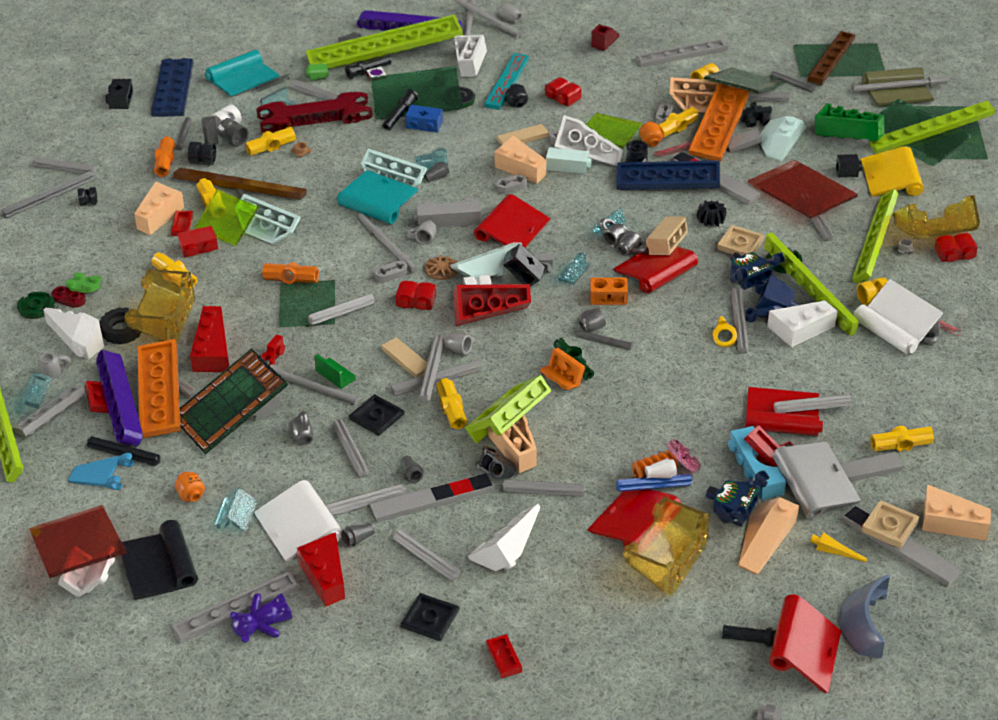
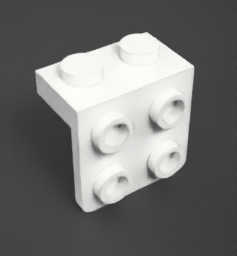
[58,547,116,597]

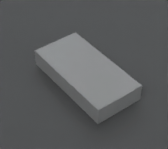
[728,128,763,153]

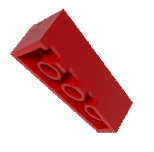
[190,306,230,373]

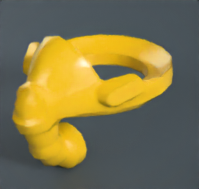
[712,316,737,347]

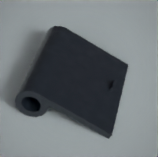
[117,520,198,600]

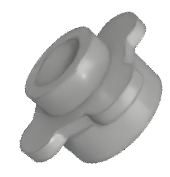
[895,238,915,254]

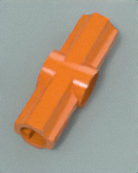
[154,136,175,177]
[262,262,319,284]

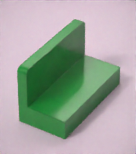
[314,354,356,389]

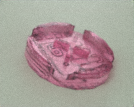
[667,439,701,473]

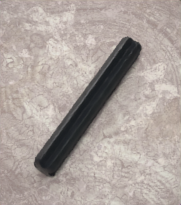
[87,436,161,466]

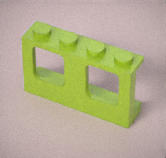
[464,375,552,443]

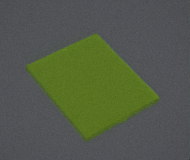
[586,113,642,149]

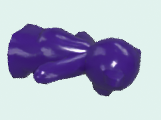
[230,593,292,643]

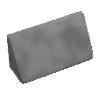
[202,116,219,145]

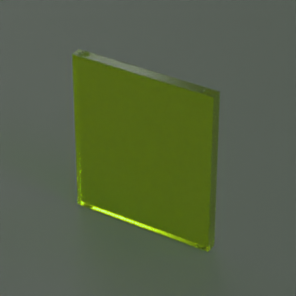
[195,189,258,246]

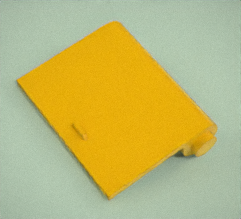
[861,146,924,196]

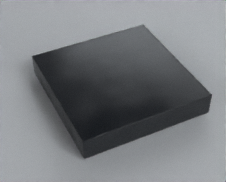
[349,394,405,436]
[400,593,460,642]

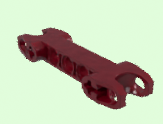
[256,92,373,133]

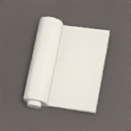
[853,279,943,355]
[254,480,342,562]

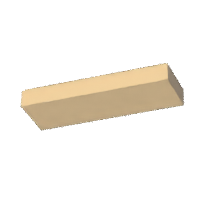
[497,124,549,146]
[381,337,427,378]

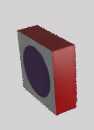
[366,67,387,82]

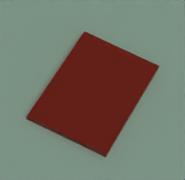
[748,159,858,219]
[29,505,126,579]

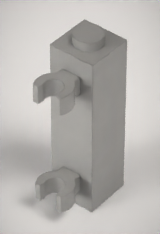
[414,196,481,227]

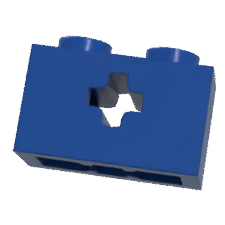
[406,105,443,132]

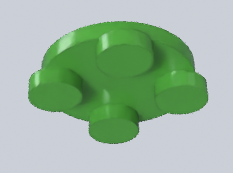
[66,273,102,293]

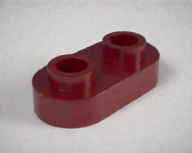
[51,286,86,308]

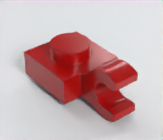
[260,334,285,365]

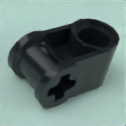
[475,446,515,479]

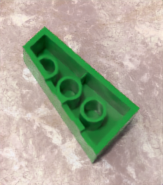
[814,103,885,142]

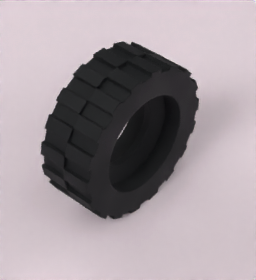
[99,307,143,344]

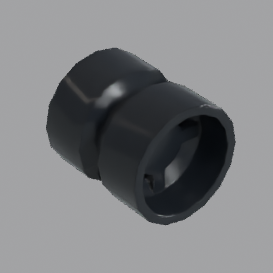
[626,140,648,162]
[188,141,217,165]

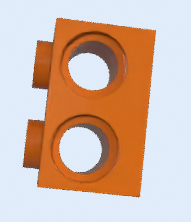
[590,278,628,305]

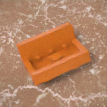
[540,348,585,390]

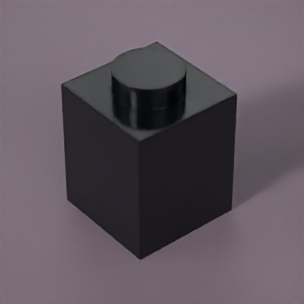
[835,154,862,177]

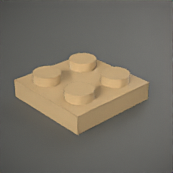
[717,225,764,256]
[861,500,919,549]

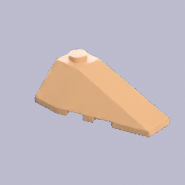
[738,497,799,575]

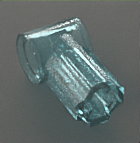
[414,147,449,169]

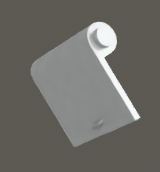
[773,441,861,519]

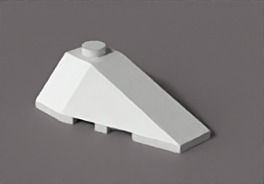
[553,115,623,166]
[43,308,104,360]
[467,504,540,571]

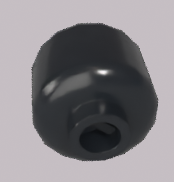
[505,84,528,108]

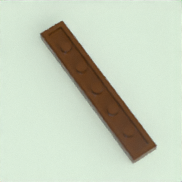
[807,31,855,85]

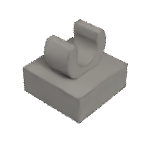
[535,253,553,273]
[757,702,783,720]

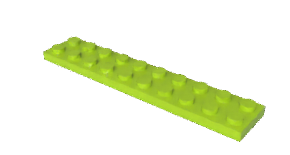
[306,14,463,69]

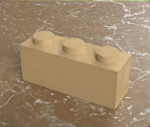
[646,217,688,255]

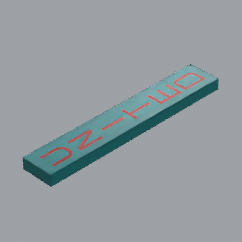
[484,53,529,110]

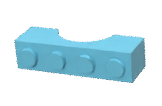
[728,426,786,500]

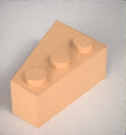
[134,182,184,235]
[488,415,537,473]

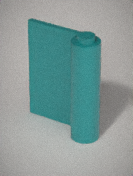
[205,49,280,96]
[337,170,418,225]

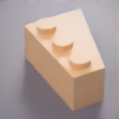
[494,136,546,184]
[922,484,991,540]

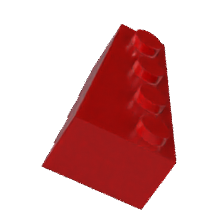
[453,284,531,326]

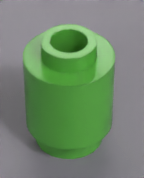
[305,63,329,81]

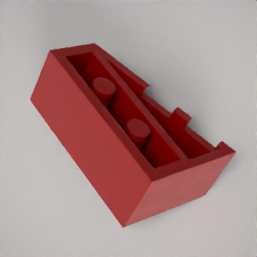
[297,532,345,607]

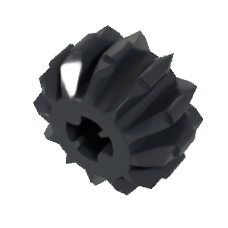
[697,200,727,227]

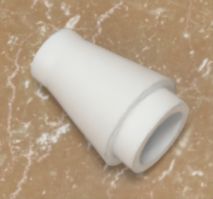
[645,458,677,479]

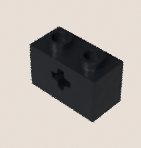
[105,79,134,109]
[503,244,545,287]

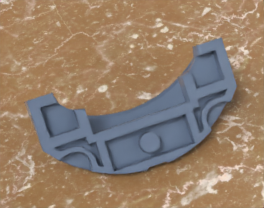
[840,574,890,658]

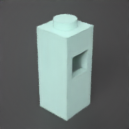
[546,147,592,174]

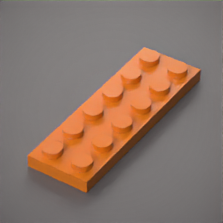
[689,83,751,162]
[138,339,181,439]

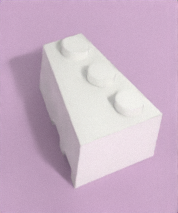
[454,35,487,77]
[767,301,837,348]

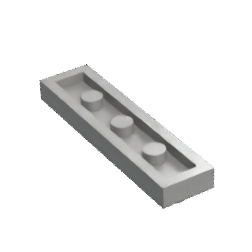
[12,385,86,436]

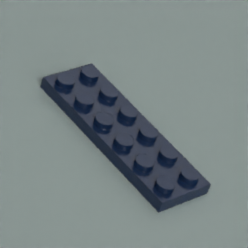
[151,58,194,117]
[616,160,720,190]

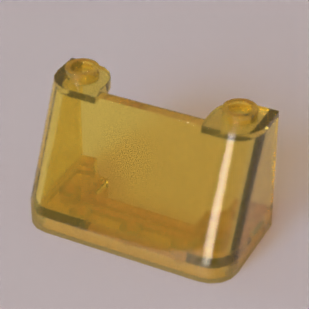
[893,195,980,240]
[125,269,195,343]
[623,497,710,596]

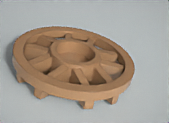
[425,255,458,280]

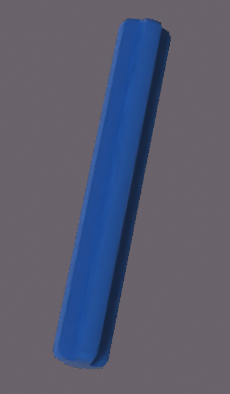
[616,474,693,492]

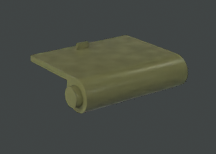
[861,67,934,106]

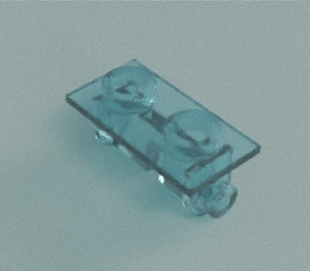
[593,207,626,234]
[558,252,591,285]

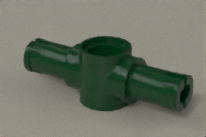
[553,338,594,380]

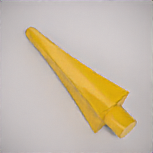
[810,532,867,562]

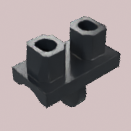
[740,102,772,128]

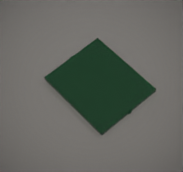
[279,280,335,327]

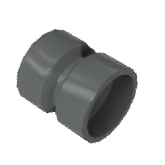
[217,118,249,147]

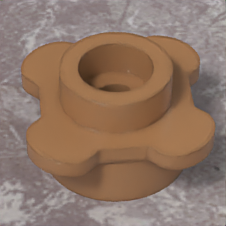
[291,142,311,157]

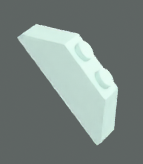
[760,116,807,161]
[361,148,427,187]
[236,194,301,244]
[451,242,522,279]

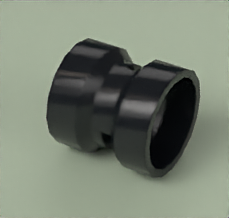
[78,187,98,205]

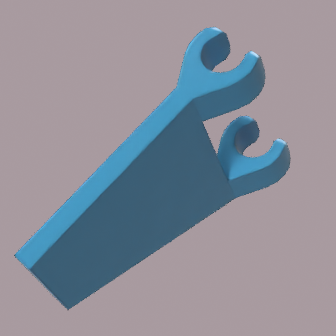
[68,453,134,490]

